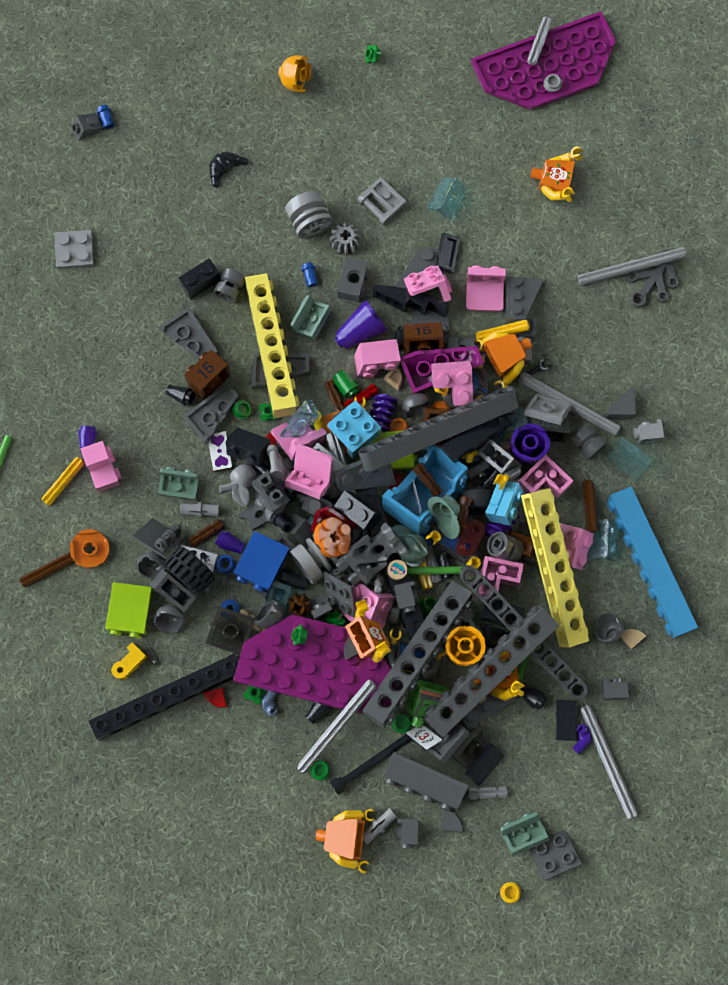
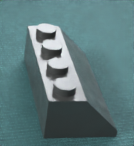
[383,752,468,812]

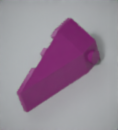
[400,346,484,393]

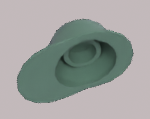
[428,494,460,539]
[392,525,428,567]

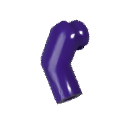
[572,724,591,755]

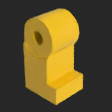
[111,642,148,680]

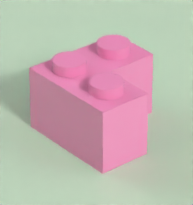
[354,339,401,379]
[431,361,473,406]
[81,441,122,493]
[518,455,573,499]
[476,556,524,598]

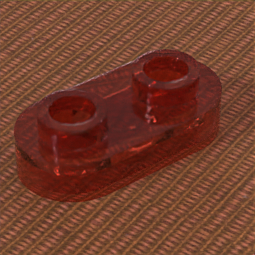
[456,520,485,557]

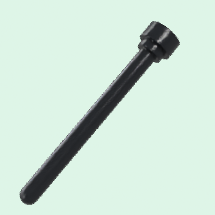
[330,734,412,795]

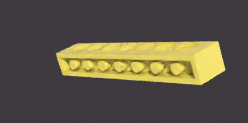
[245,273,299,418]
[521,488,589,648]

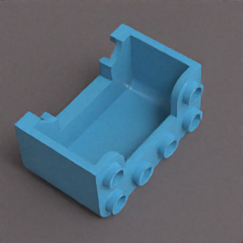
[382,444,468,536]

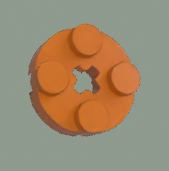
[314,517,351,558]
[70,529,109,569]

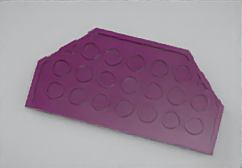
[471,11,616,110]
[233,615,398,715]

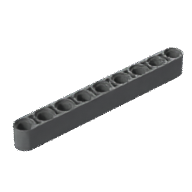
[358,387,519,471]
[459,565,588,700]

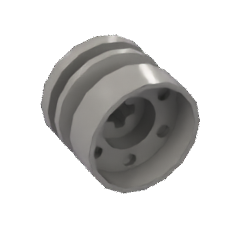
[285,191,333,239]
[289,534,338,584]

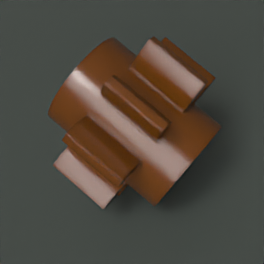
[287,592,312,617]

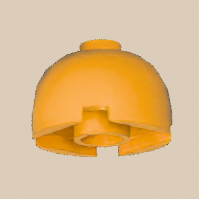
[278,55,311,93]
[445,626,485,667]

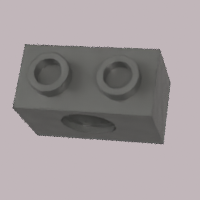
[337,258,370,302]
[149,570,196,612]

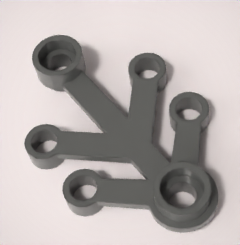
[626,249,679,308]

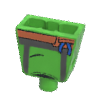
[406,680,449,728]

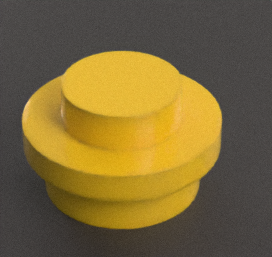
[500,882,521,903]

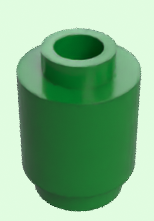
[333,369,360,398]

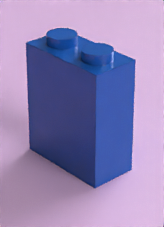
[233,531,290,593]

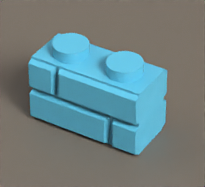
[485,481,524,526]

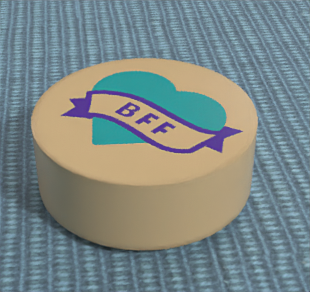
[387,560,407,580]

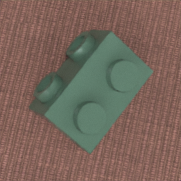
[290,295,332,340]
[157,467,200,501]
[501,812,549,857]

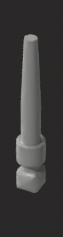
[374,564,382,594]

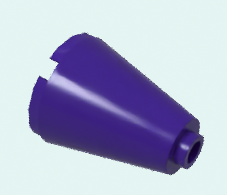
[335,300,388,349]
[511,423,550,466]

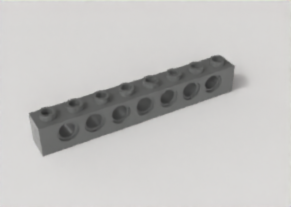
[363,581,474,728]
[424,605,559,738]

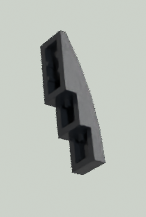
[373,285,449,318]
[441,414,513,463]

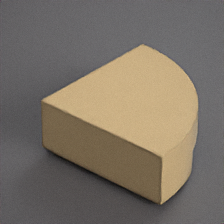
[384,367,402,391]
[621,629,646,649]

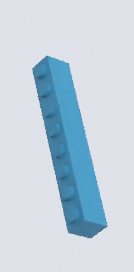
[607,486,698,639]

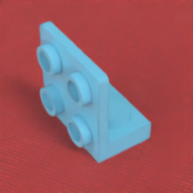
[327,401,381,459]

